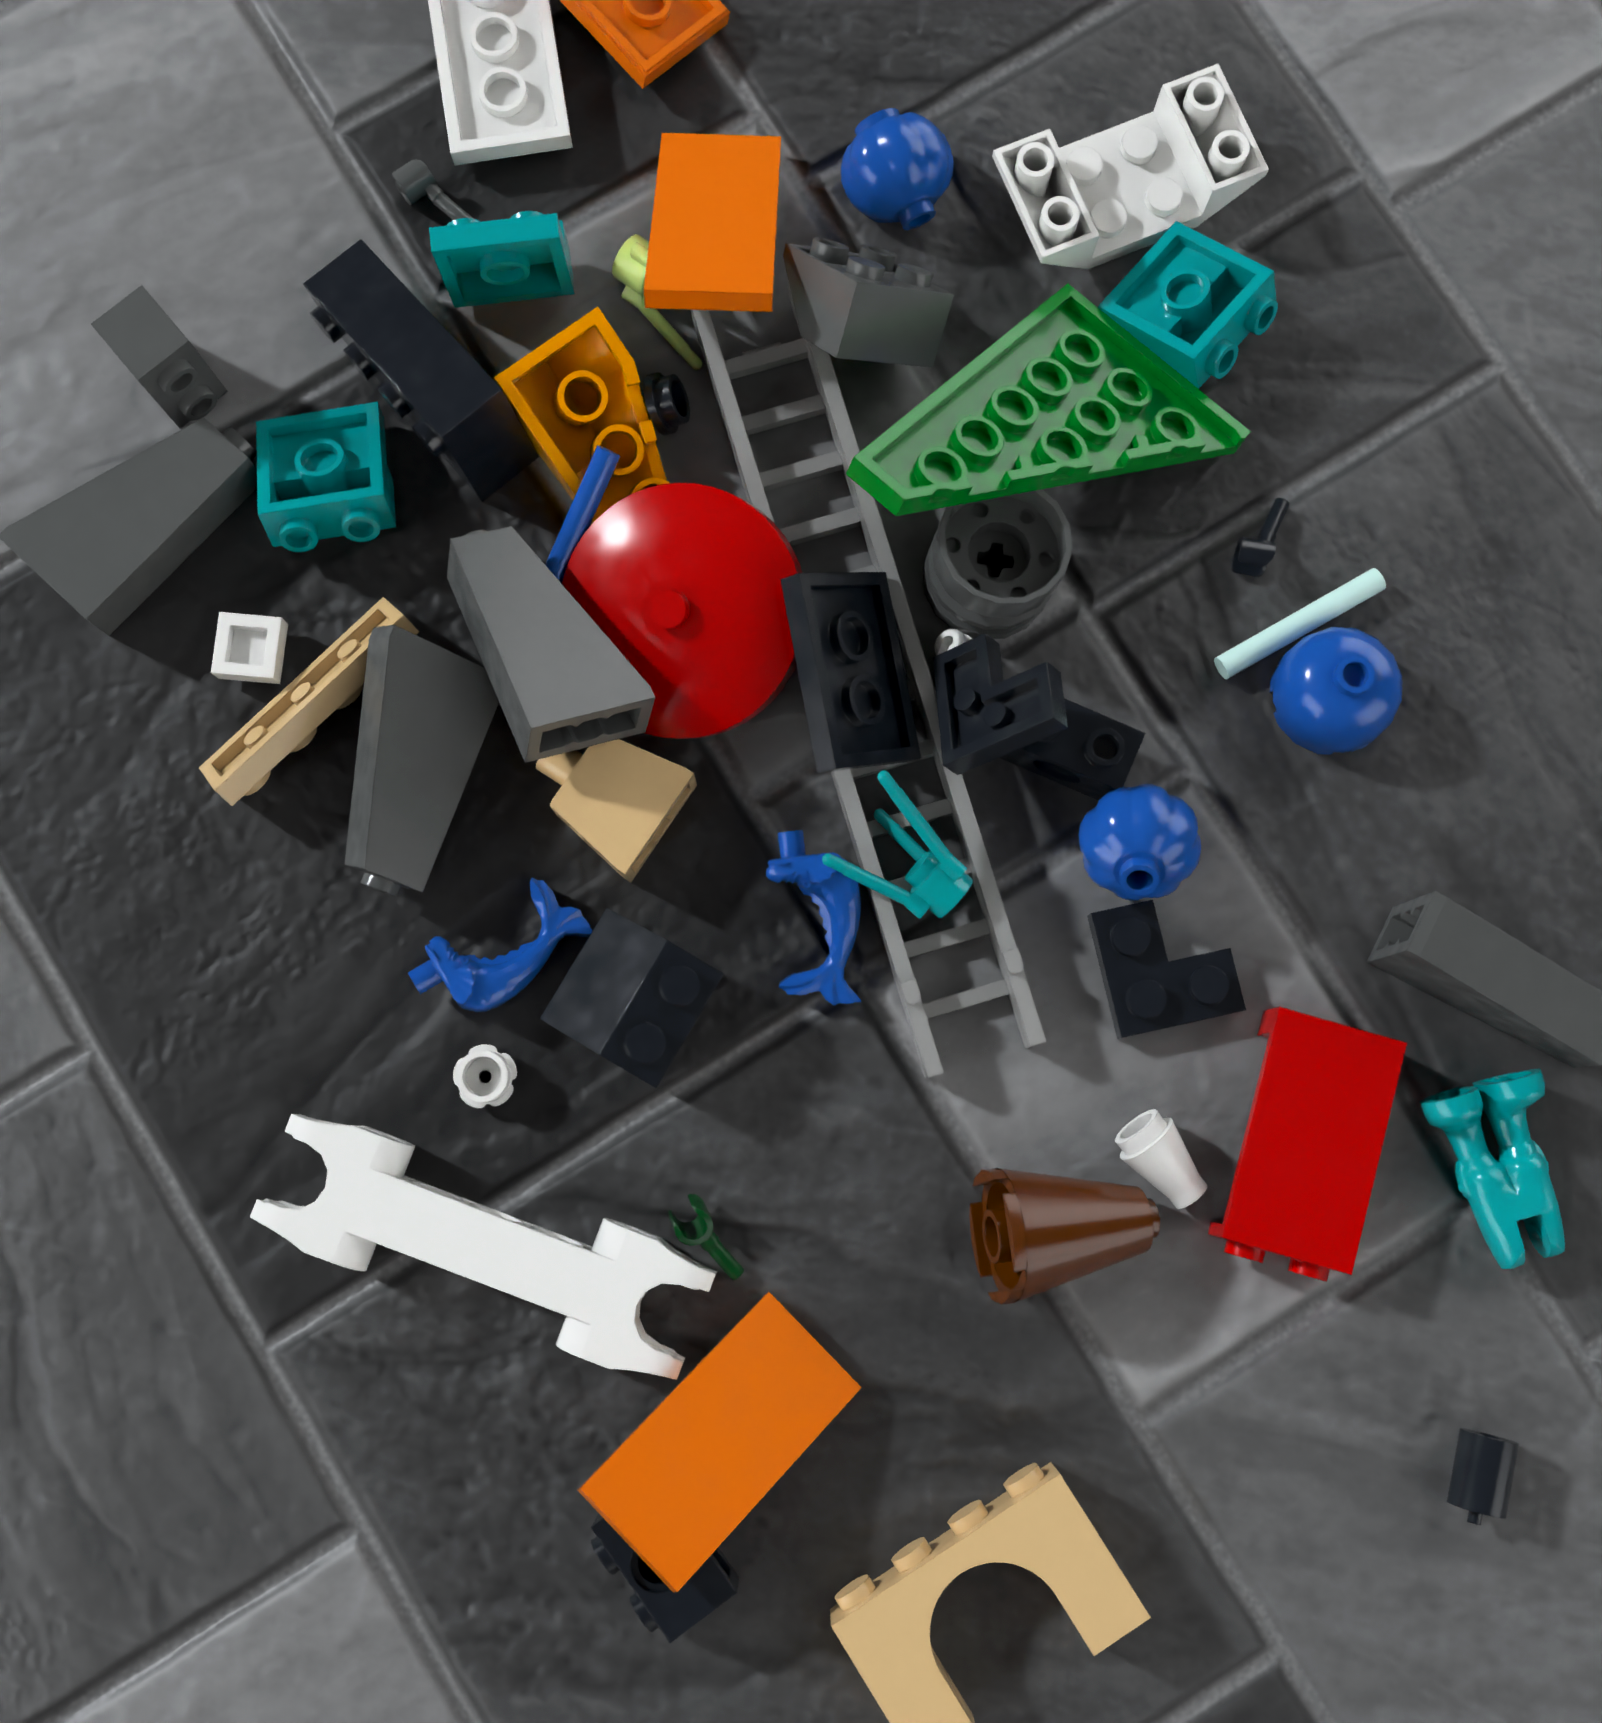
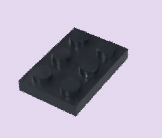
[780,572,921,773]

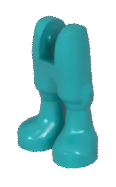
[1419,1069,1565,1269]

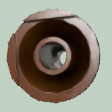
[969,1168,1160,1305]

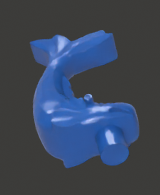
[766,830,861,1005]
[407,877,593,1012]

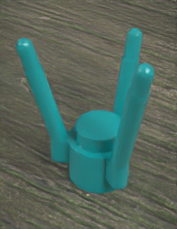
[822,770,973,919]

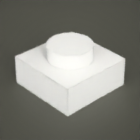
[211,612,288,684]

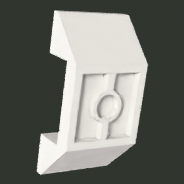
[992,64,1269,269]

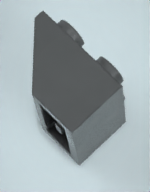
[783,237,954,368]

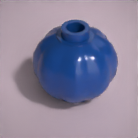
[841,108,954,230]
[1079,784,1201,900]

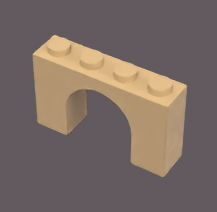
[830,1462,1151,1723]

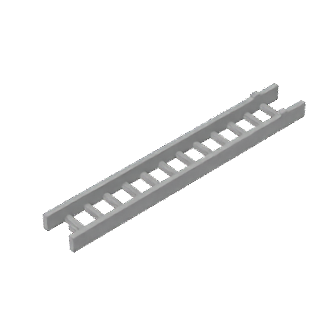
[691,281,1046,1078]

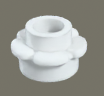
[453,1044,517,1108]

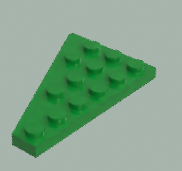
[846,283,1251,516]

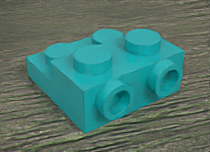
[429,211,575,308]
[1098,221,1278,389]
[256,402,396,552]

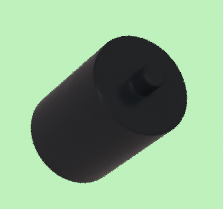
[1447,1428,1519,1525]

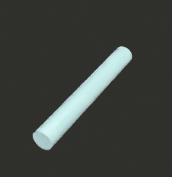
[1214,568,1386,679]

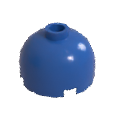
[1270,627,1402,755]

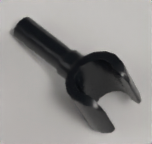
[1231,498,1290,577]

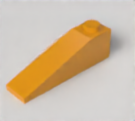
[493,306,669,525]

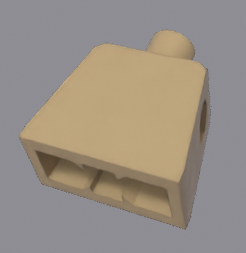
[536,739,697,883]

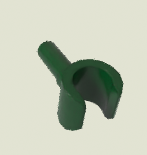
[668,1194,744,1281]

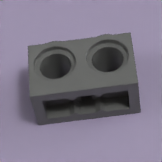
[91,285,228,428]

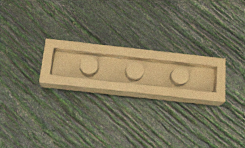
[199,597,419,806]

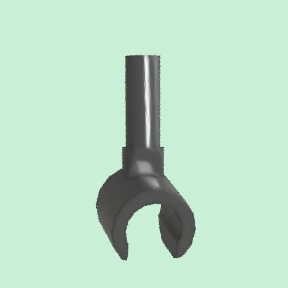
[392,159,472,220]

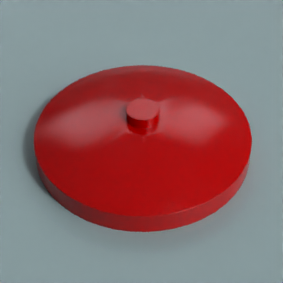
[562,483,802,739]

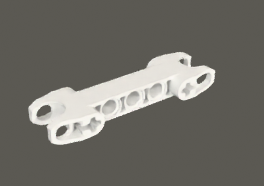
[250,1114,717,1380]

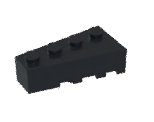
[303,239,539,502]

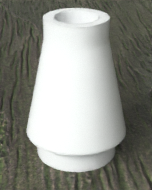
[1115,1109,1207,1209]

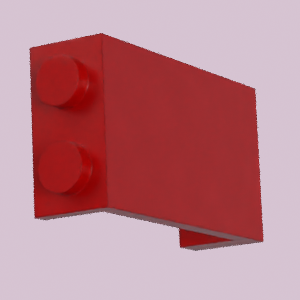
[1208,1006,1407,1282]

